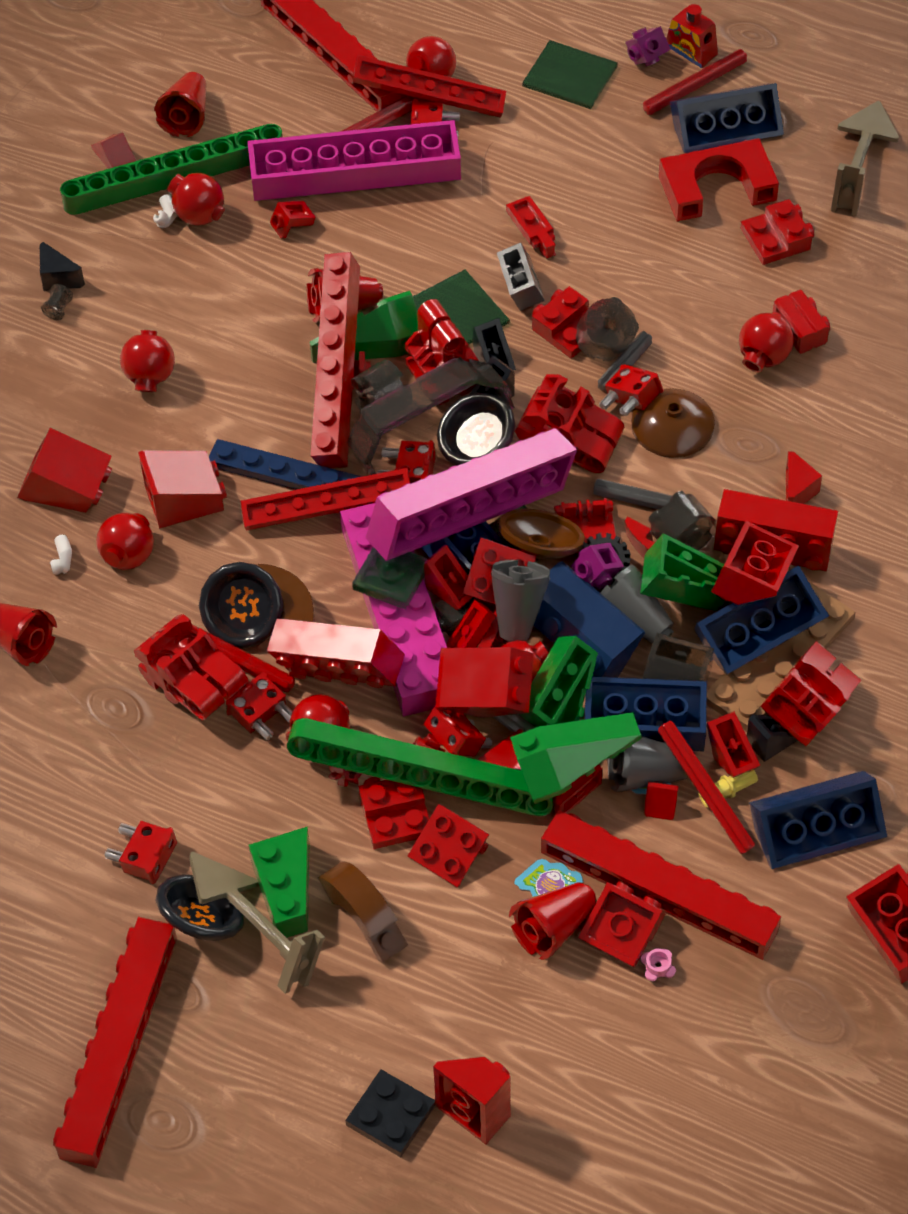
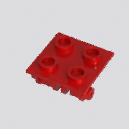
[554,498,616,553]
[462,538,536,604]
[408,804,490,887]

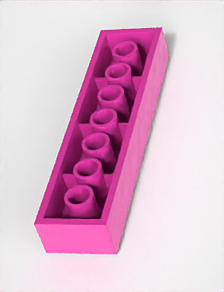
[248,120,461,201]
[366,428,577,561]
[340,503,447,717]

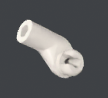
[153,194,177,228]
[50,535,72,575]

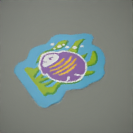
[514,859,583,897]

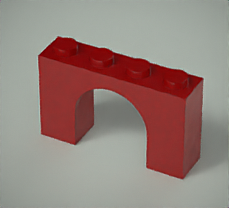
[659,138,779,222]

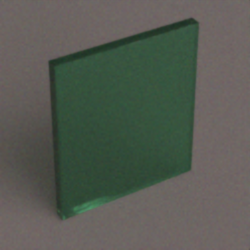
[522,40,618,109]
[413,269,510,345]

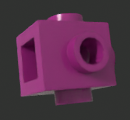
[625,26,671,66]
[571,543,624,589]

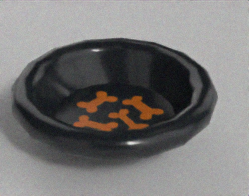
[436,392,516,466]
[198,562,284,649]
[155,874,245,941]

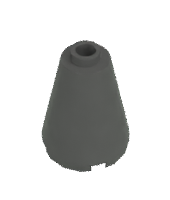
[491,560,550,643]
[601,565,674,644]
[608,737,688,792]

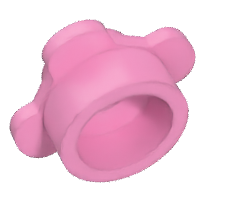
[641,949,676,981]

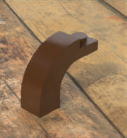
[258,564,315,622]
[318,861,408,962]

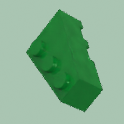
[640,533,726,611]
[519,636,598,727]
[248,826,310,938]

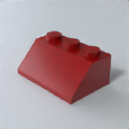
[711,521,799,605]
[846,864,908,984]
[433,1057,511,1145]

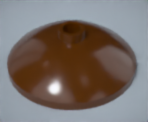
[631,388,715,458]
[499,509,585,559]

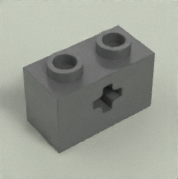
[497,243,545,311]

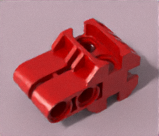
[405,299,480,405]
[514,374,625,473]
[134,614,249,720]
[759,641,861,747]

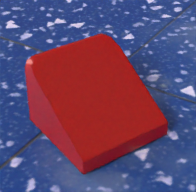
[644,782,678,820]

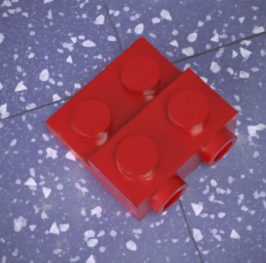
[740,199,815,265]
[532,286,609,359]
[358,777,429,849]
[578,881,666,968]

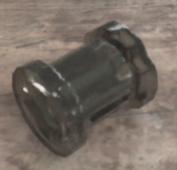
[41,284,73,320]

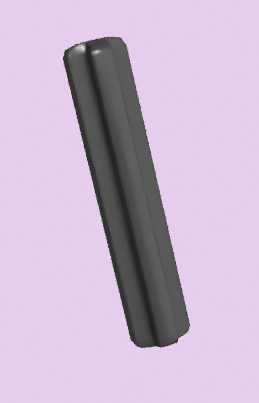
[598,331,653,393]
[593,479,677,512]

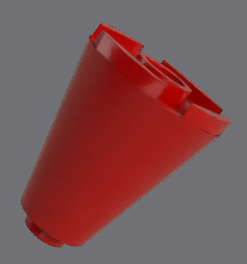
[154,72,207,137]
[306,268,383,323]
[0,603,57,666]
[509,882,596,960]

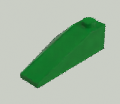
[309,291,418,363]
[510,712,642,804]

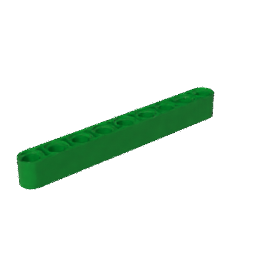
[60,124,283,215]
[287,718,554,816]

